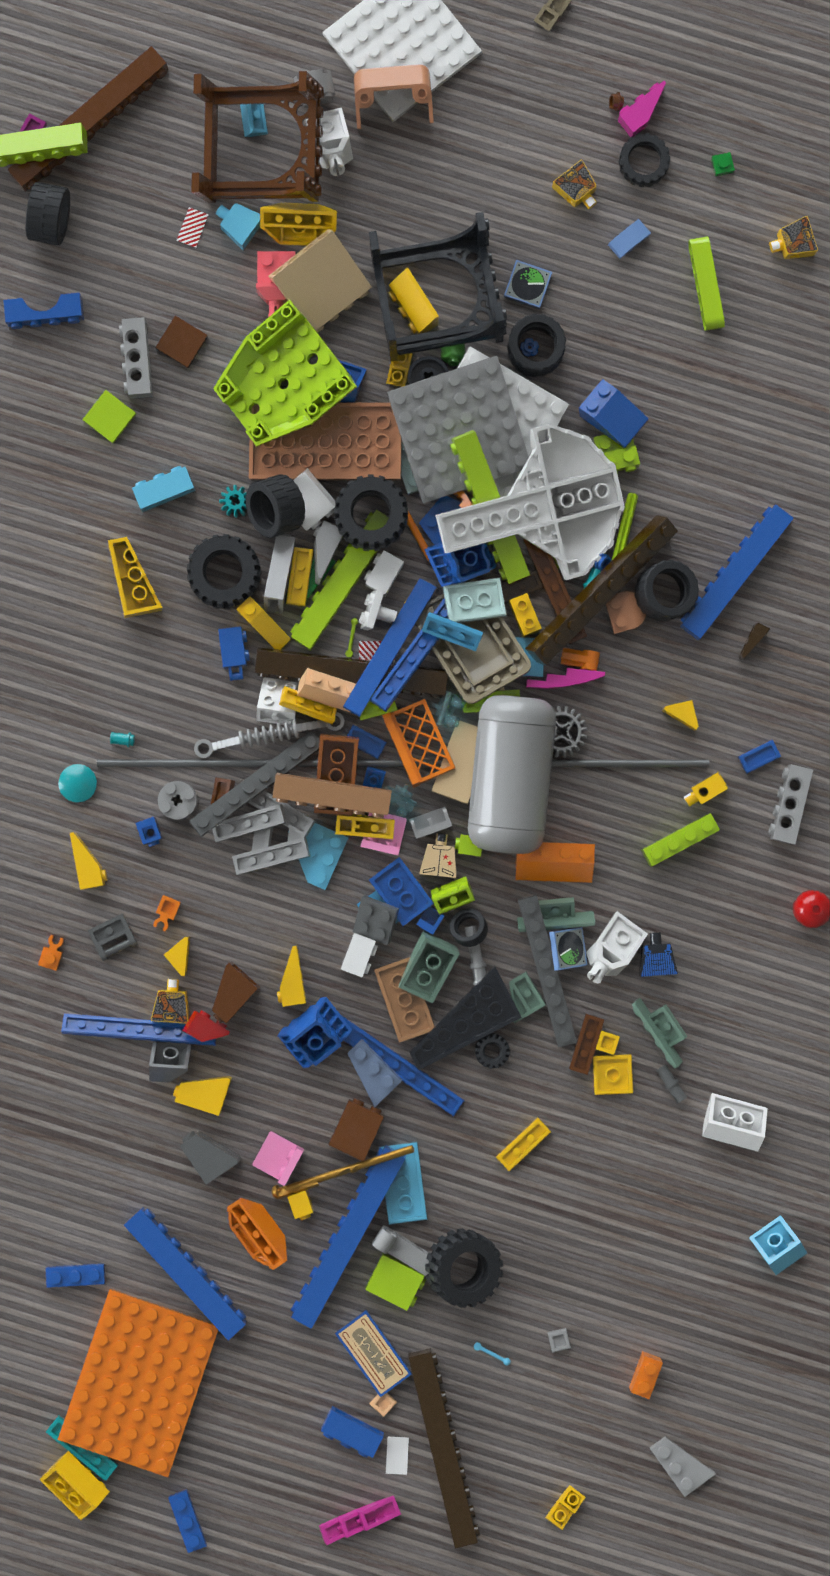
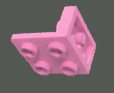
[361,813,407,856]
[252,1131,304,1186]

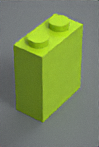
[366,1253,426,1311]

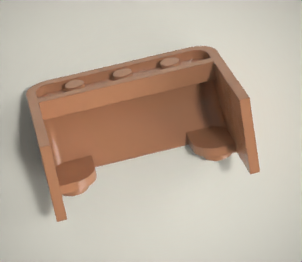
[354,65,434,129]

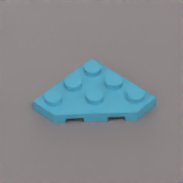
[288,823,349,890]

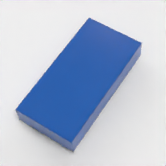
[347,725,387,759]
[738,740,781,774]

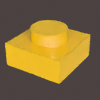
[596,1030,620,1055]

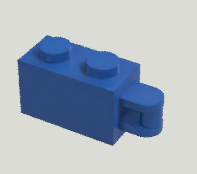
[218,626,250,681]

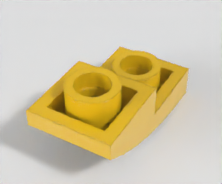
[386,353,413,387]
[545,1485,586,1530]

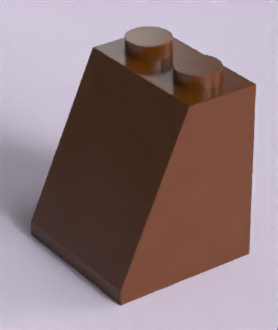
[212,961,260,1023]
[328,1098,384,1162]

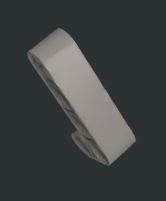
[372,1225,429,1276]

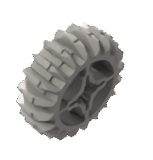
[553,706,587,758]

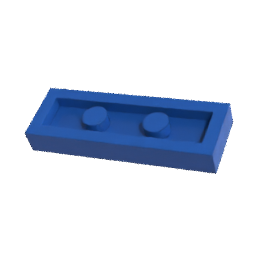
[46,1263,106,1288]
[168,1489,207,1553]

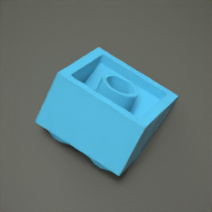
[749,1215,807,1275]

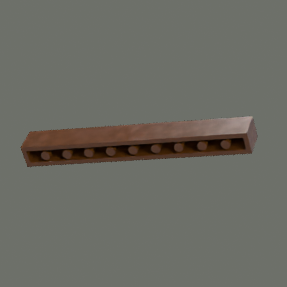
[7,46,169,192]

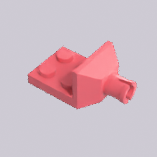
[256,251,296,317]

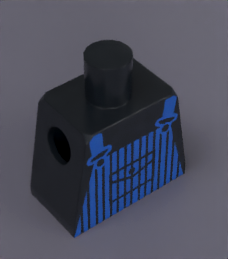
[639,932,678,977]

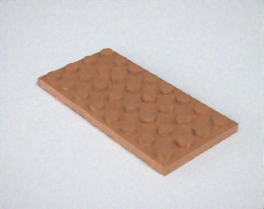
[249,403,402,480]

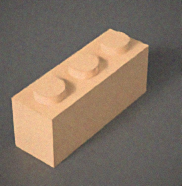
[297,668,356,713]

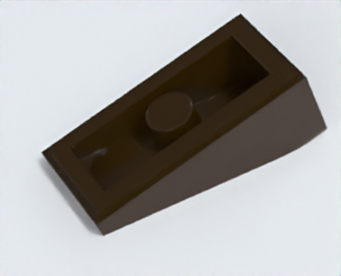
[739,623,770,660]

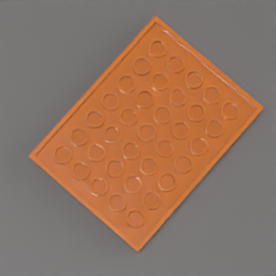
[58,1289,218,1477]

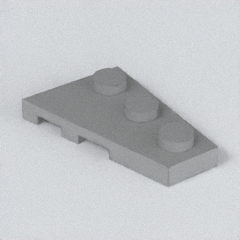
[650,1436,716,1497]

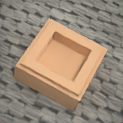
[370,1393,397,1417]

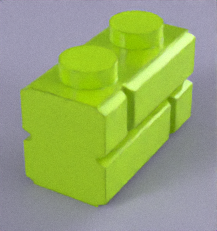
[431,876,475,915]

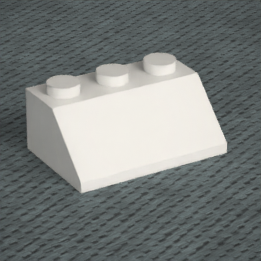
[702,1093,768,1151]

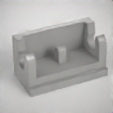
[409,807,452,839]

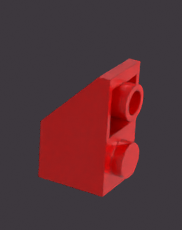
[182,1010,230,1042]

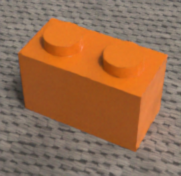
[629,1351,663,1399]

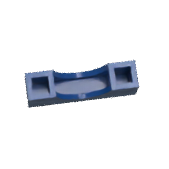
[3,293,84,329]

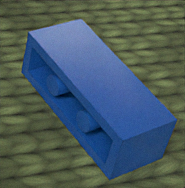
[321,1406,384,1458]

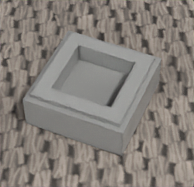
[547,1328,571,1353]

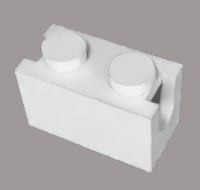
[364,551,404,597]
[341,933,378,977]

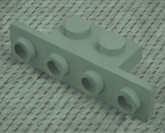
[517,897,595,932]
[632,998,687,1068]

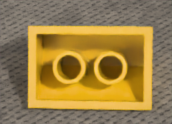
[387,268,439,334]
[39,1451,110,1520]

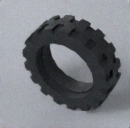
[619,133,670,187]

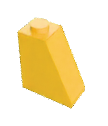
[173,1076,232,1116]

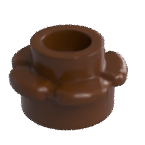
[609,92,624,111]

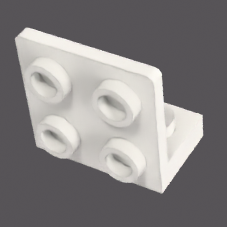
[256,677,299,726]

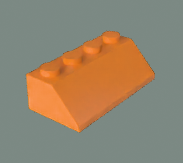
[515,842,595,883]

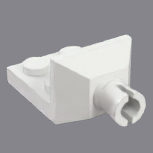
[305,108,353,176]
[586,911,648,984]

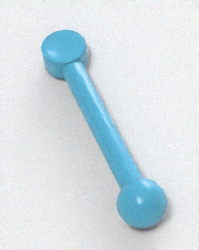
[474,1342,511,1366]

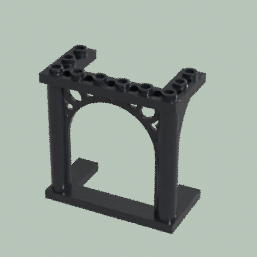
[369,212,507,362]

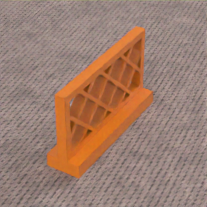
[382,699,455,788]

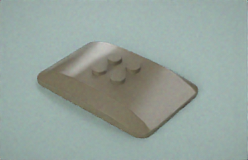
[416,578,531,704]

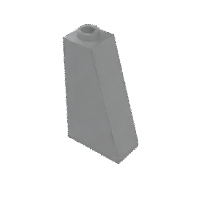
[264,534,295,615]

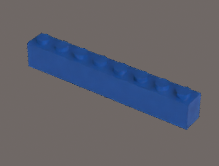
[680,504,794,640]
[124,1207,247,1341]

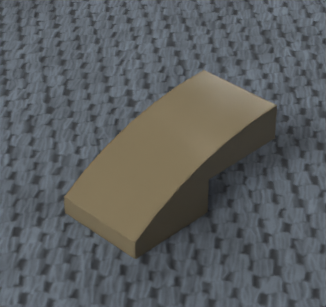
[534,0,572,32]

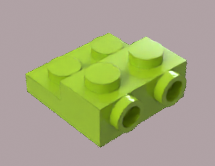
[593,435,640,474]

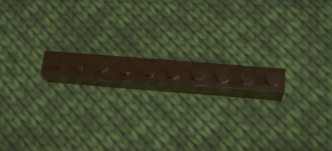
[525,515,678,666]
[255,647,448,698]
[408,1348,480,1549]

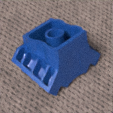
[424,542,497,587]
[277,997,352,1068]

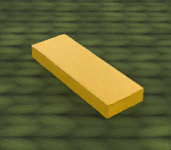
[286,547,314,607]
[279,686,337,724]
[496,1117,551,1171]

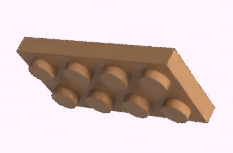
[374,957,435,1043]

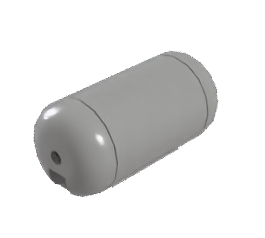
[468,695,556,854]

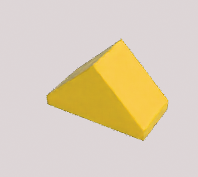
[662,700,699,731]
[164,937,190,976]

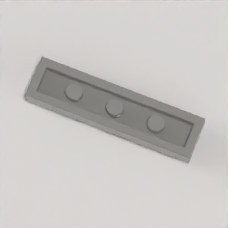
[212,804,287,842]

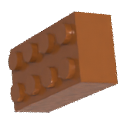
[314,734,359,816]

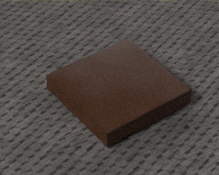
[155,316,208,368]

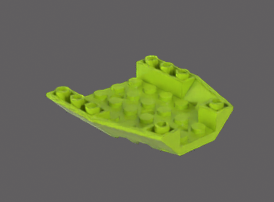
[213,300,357,446]

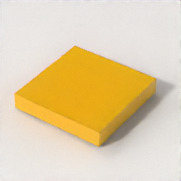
[593,1054,633,1095]

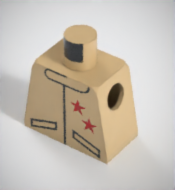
[420,833,456,878]

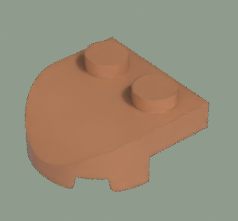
[606,591,646,634]

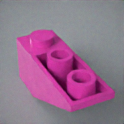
[618,80,666,137]

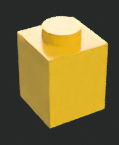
[287,1190,314,1220]

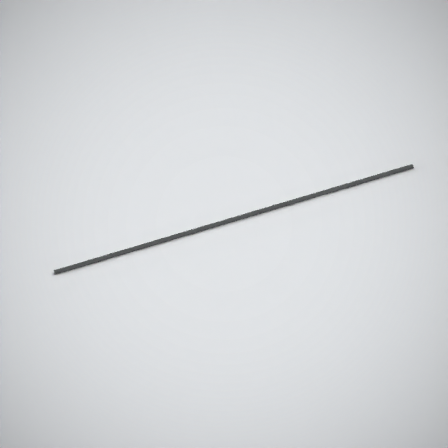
[97,759,709,767]

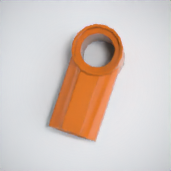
[560,648,600,671]

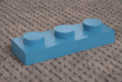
[422,612,483,651]

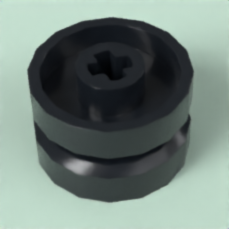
[407,356,448,385]

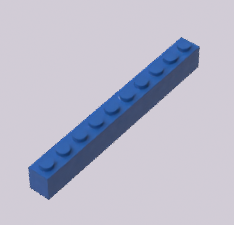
[291,1145,406,1329]

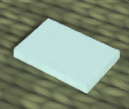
[443,578,506,623]

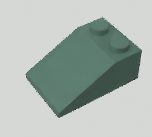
[398,931,460,1003]

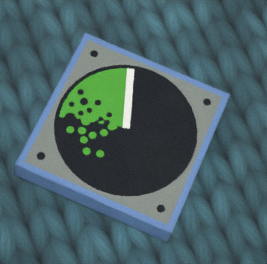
[504,260,552,309]
[549,927,587,971]

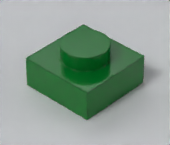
[711,152,735,177]

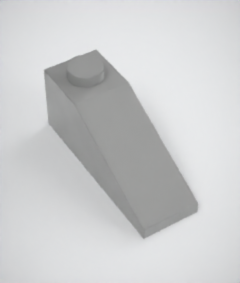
[313,521,343,585]

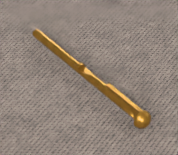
[271,1145,414,1199]

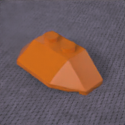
[227,1198,287,1270]

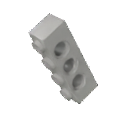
[119,317,153,399]
[768,764,813,845]

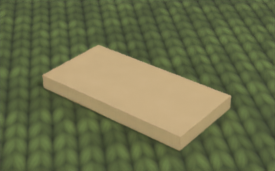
[432,720,478,805]

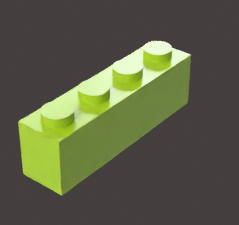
[641,813,720,867]

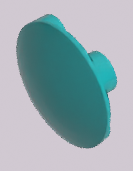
[58,764,97,802]

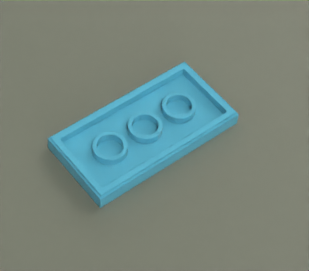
[379,1142,427,1225]

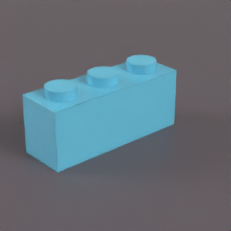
[132,466,196,512]

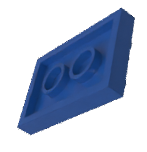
[369,857,434,926]

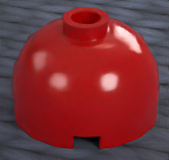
[793,890,830,928]

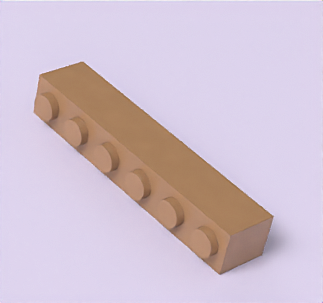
[272,773,392,818]

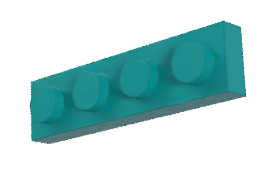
[46,1415,119,1481]

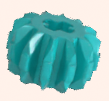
[219,485,247,518]

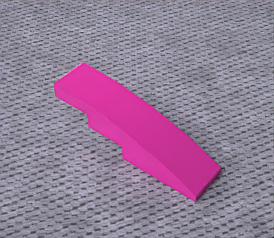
[525,668,605,689]
[319,1496,401,1545]

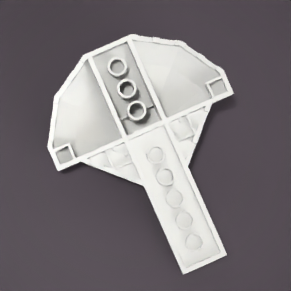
[436,424,625,580]

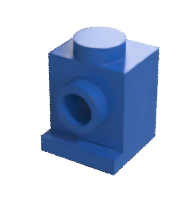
[135,816,163,847]

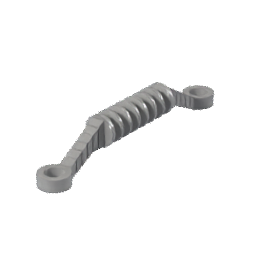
[194,712,345,758]

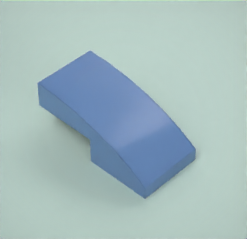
[608,219,651,259]

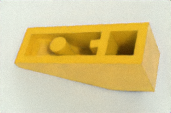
[236,597,291,650]
[335,814,395,839]
[70,832,108,890]
[277,945,306,1007]

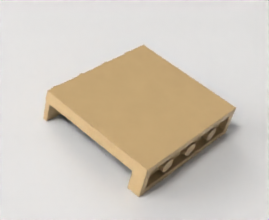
[268,229,372,333]

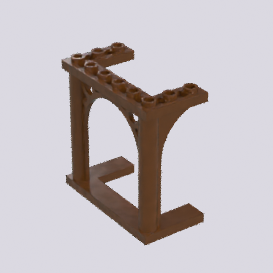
[191,71,324,203]

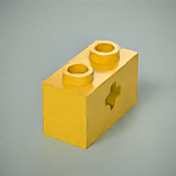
[509,593,542,637]

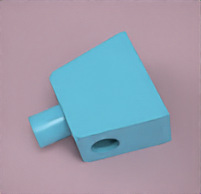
[216,203,260,250]

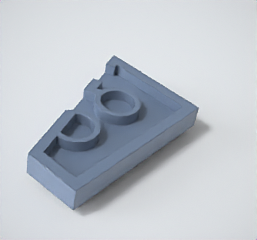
[347,1039,403,1107]

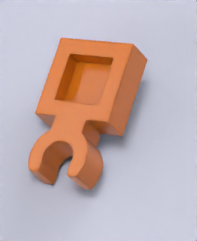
[153,895,181,931]
[38,935,64,971]

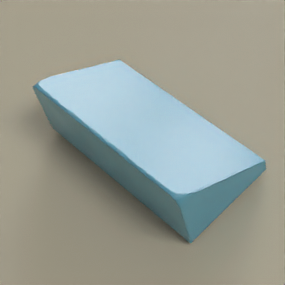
[240,104,268,137]

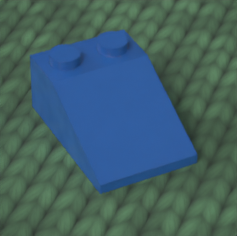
[579,379,648,448]

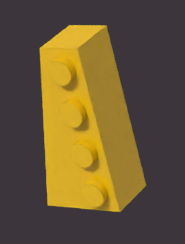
[108,537,163,618]

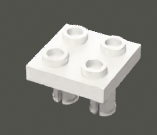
[359,589,397,631]

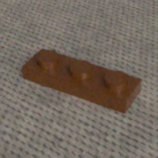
[569,1013,604,1075]

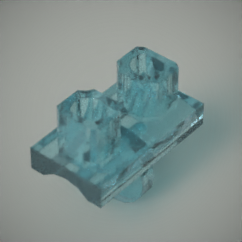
[432,691,466,728]
[385,784,417,818]

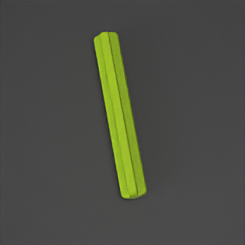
[612,493,638,560]

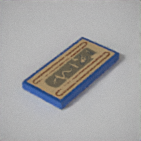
[335,1310,412,1397]

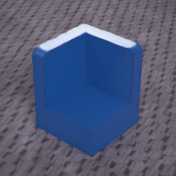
[416,906,445,935]

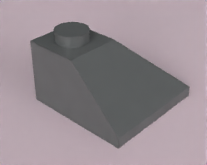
[149,1041,192,1083]

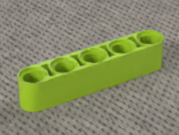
[688,236,725,331]

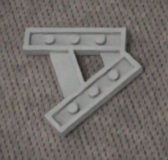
[232,790,316,875]

